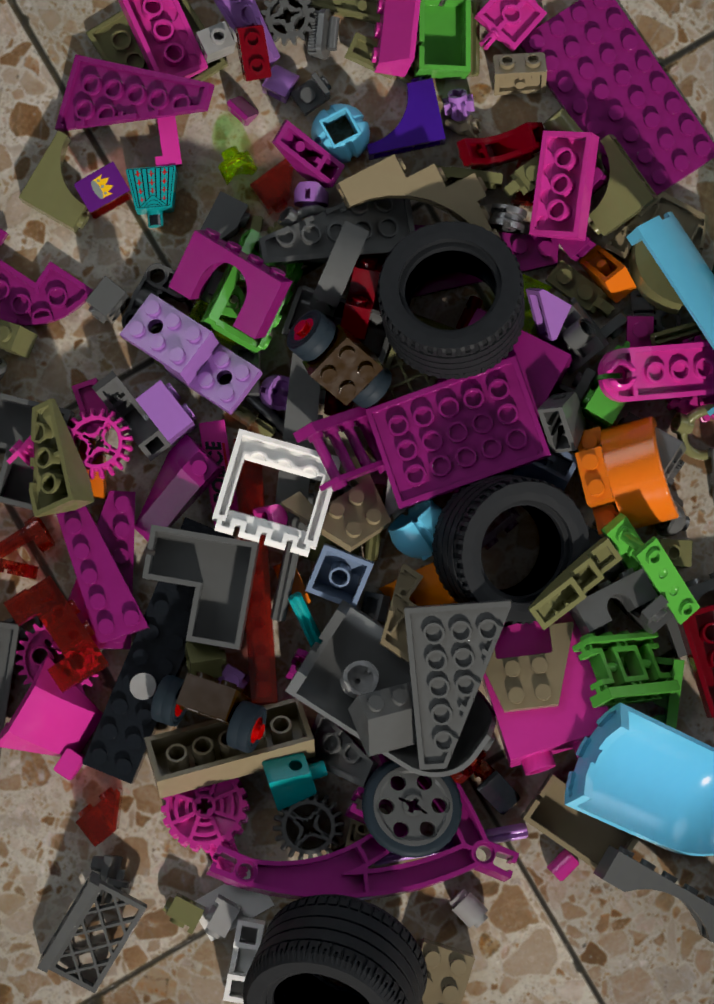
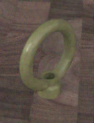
[671,404,714,460]

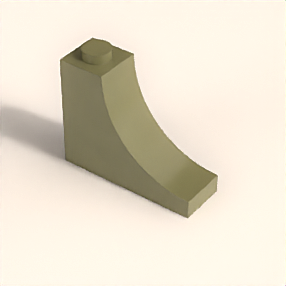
[19,130,90,233]
[589,134,658,236]

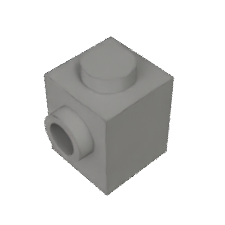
[196,21,237,64]

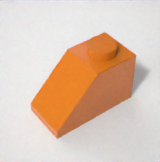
[578,245,637,303]

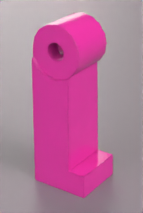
[155,116,182,167]

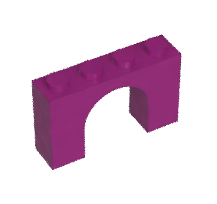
[168,228,293,339]

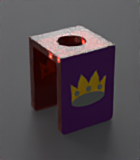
[74,161,132,219]

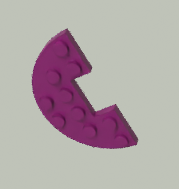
[0,228,93,326]

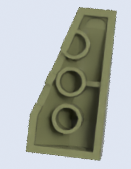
[29,398,95,517]

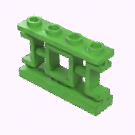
[572,629,681,708]

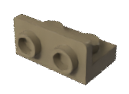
[493,52,547,96]

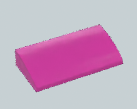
[118,0,208,78]
[529,130,599,241]

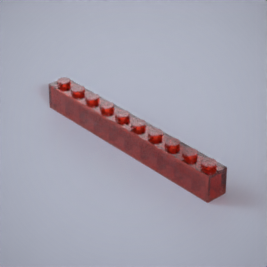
[234,439,279,703]

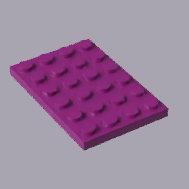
[365,356,551,510]

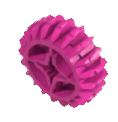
[67,408,133,479]

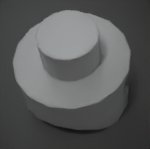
[340,660,379,698]

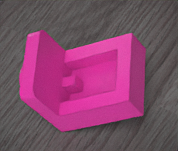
[6,435,34,469]

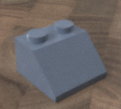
[305,543,374,607]

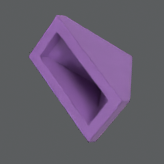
[526,288,572,341]

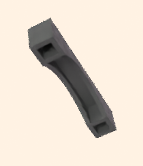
[594,845,714,943]

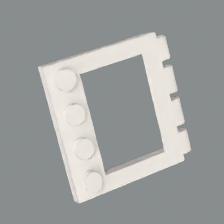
[212,428,341,557]

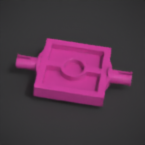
[474,0,547,53]

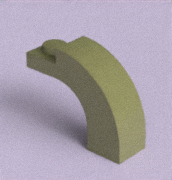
[629,241,686,315]

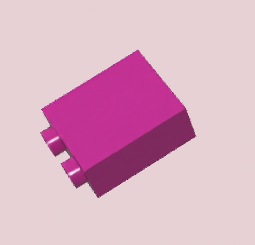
[482,611,609,776]

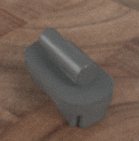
[307,8,340,59]

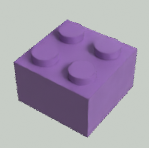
[135,380,197,446]

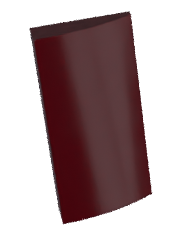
[677,604,714,718]

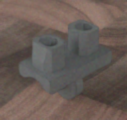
[91,855,131,904]

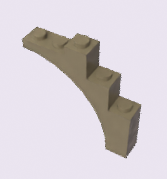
[336,154,501,240]

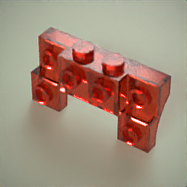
[3,575,110,693]

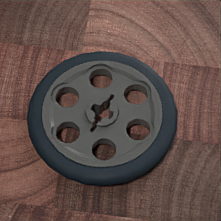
[362,760,462,858]

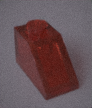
[250,158,295,215]

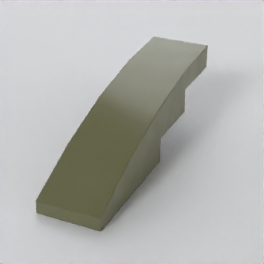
[527,536,622,630]

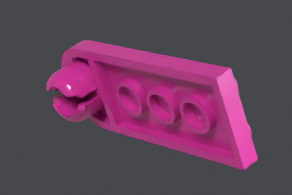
[598,341,714,402]

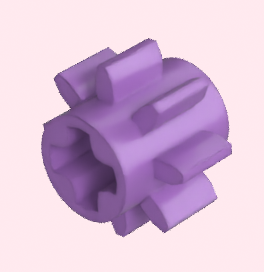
[443,88,475,121]

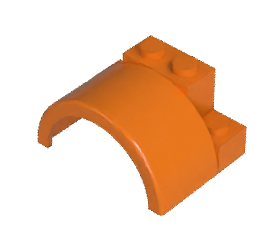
[575,416,679,537]

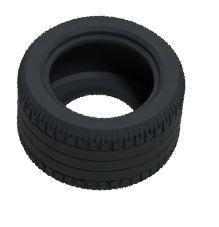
[243,894,427,1004]

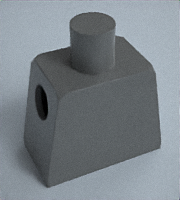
[537,392,586,453]

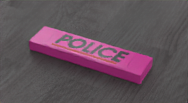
[199,419,239,526]

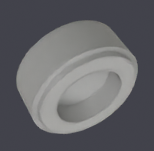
[130,673,157,700]

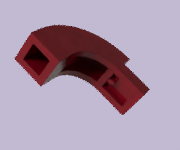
[456,122,545,170]

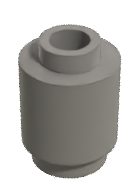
[449,888,488,928]

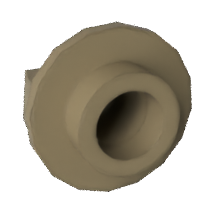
[444,114,481,138]

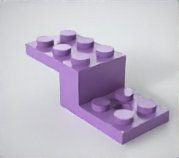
[120,293,263,415]

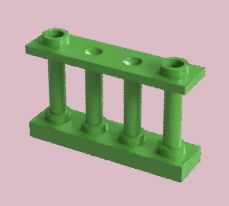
[601,513,700,625]

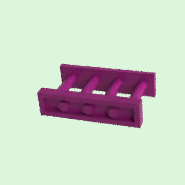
[293,404,386,492]

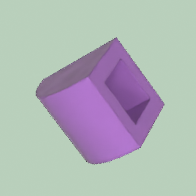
[262,64,300,104]

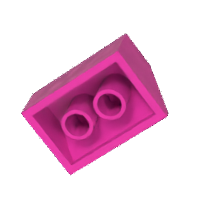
[371,0,421,77]

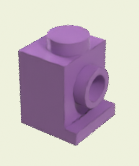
[218,664,252,689]

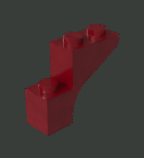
[341,256,384,340]

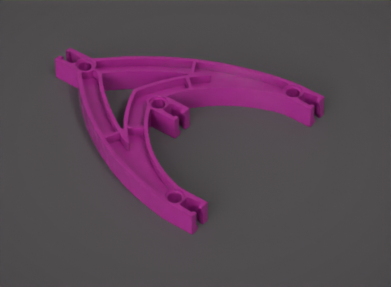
[206,648,519,900]

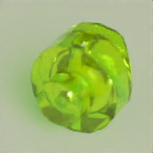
[218,146,258,185]

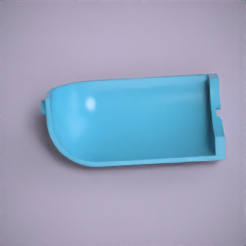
[626,211,714,416]
[564,702,714,856]

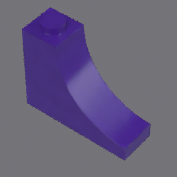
[367,76,446,160]

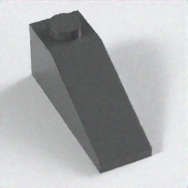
[200,191,251,241]

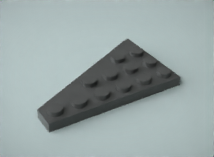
[404,599,512,770]

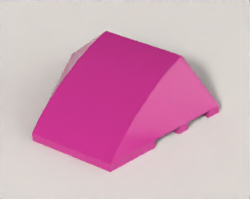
[0,655,103,757]

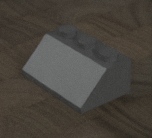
[348,682,417,757]

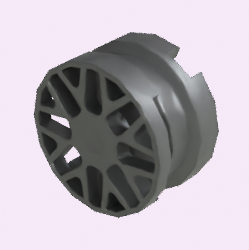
[488,204,527,234]

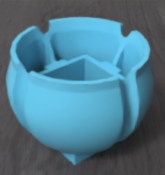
[311,103,370,163]
[387,499,442,561]

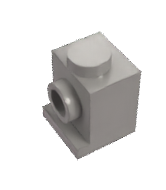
[204,894,241,939]

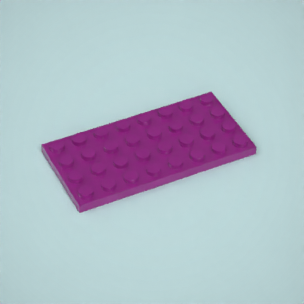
[520,0,714,196]

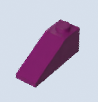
[272,120,345,188]

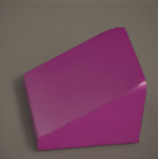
[227,96,259,126]

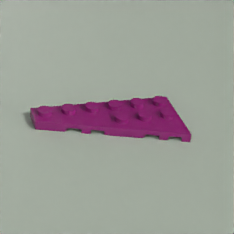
[55,54,215,132]
[50,491,136,650]

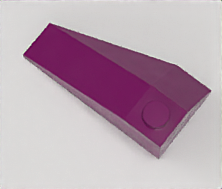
[135,433,224,541]

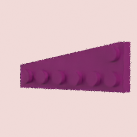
[56,505,149,645]

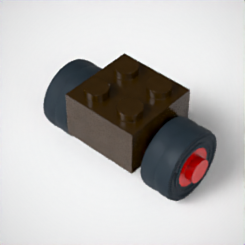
[287,310,392,408]
[151,671,267,753]

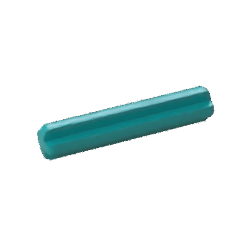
[288,592,322,648]

